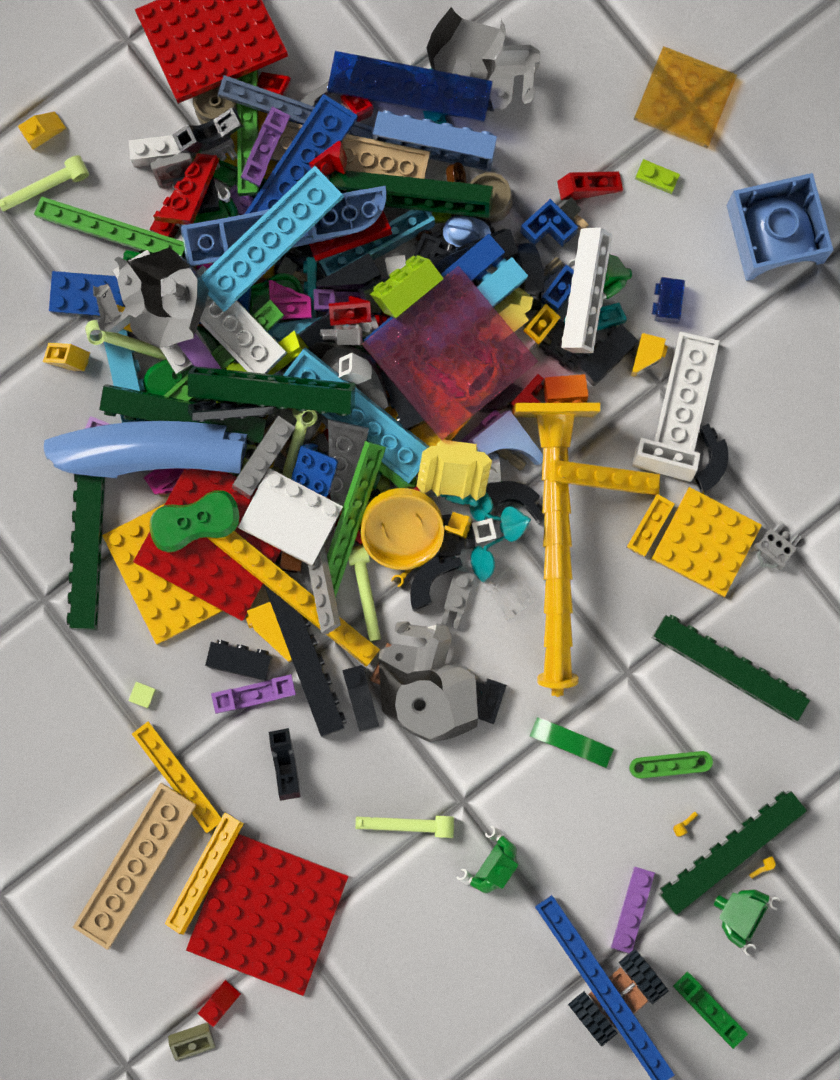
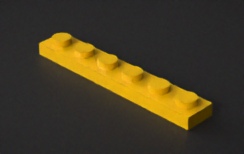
[550,460,660,495]
[132,721,222,833]
[165,813,244,935]

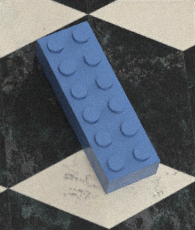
[373,111,497,172]

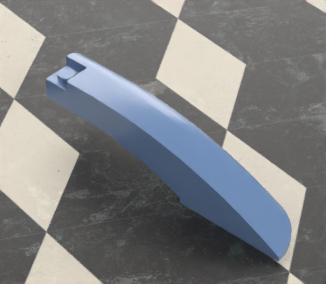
[181,186,386,267]
[44,421,247,479]

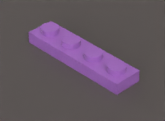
[611,866,655,953]

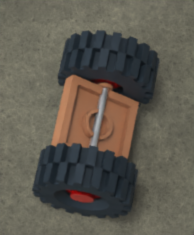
[568,949,669,1047]

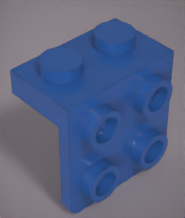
[291,443,338,497]

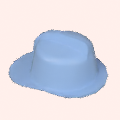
[443,215,491,247]

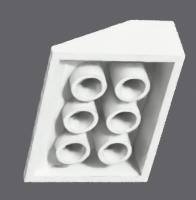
[238,468,343,566]

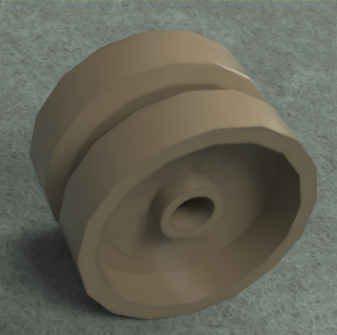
[193,86,237,124]
[470,172,513,223]

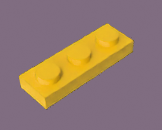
[626,494,675,557]

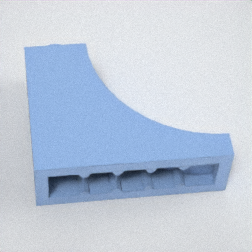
[468,410,543,465]

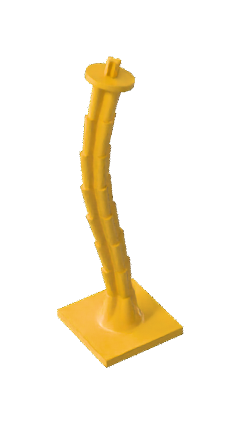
[512,403,600,697]

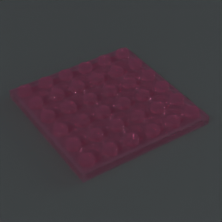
[362,266,538,441]

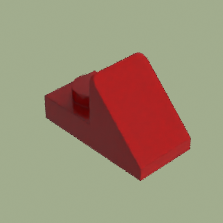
[258,72,291,96]
[340,88,374,122]
[309,141,347,177]
[329,296,372,326]
[510,374,544,409]
[197,980,241,1027]

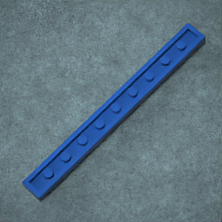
[535,895,675,1080]

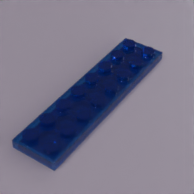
[327,51,493,123]

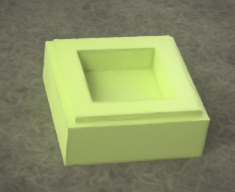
[128,682,156,709]

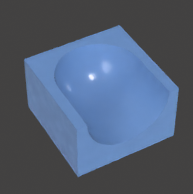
[726,173,833,281]

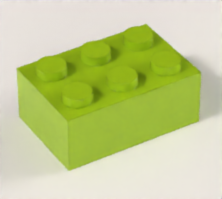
[370,255,443,318]

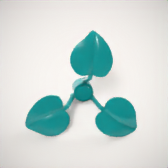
[469,492,531,582]

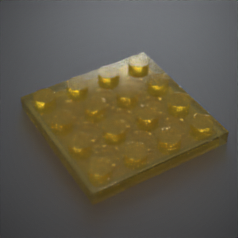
[634,46,737,149]

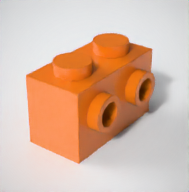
[543,374,588,403]

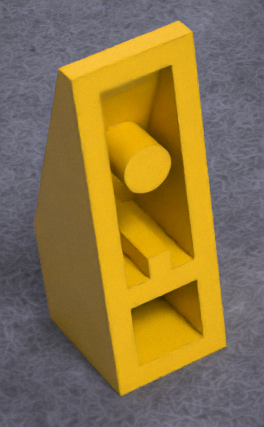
[245,602,293,663]

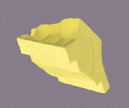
[468,287,533,343]
[416,439,492,501]

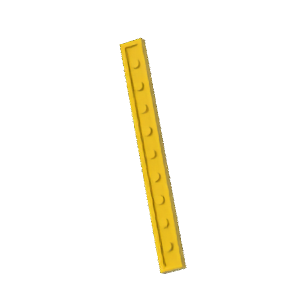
[207,531,380,667]

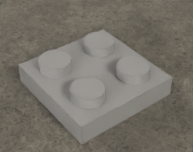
[150,152,192,187]

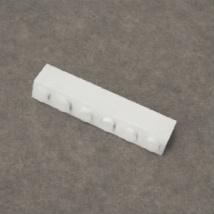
[561,228,612,353]

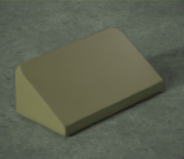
[168,1023,216,1061]

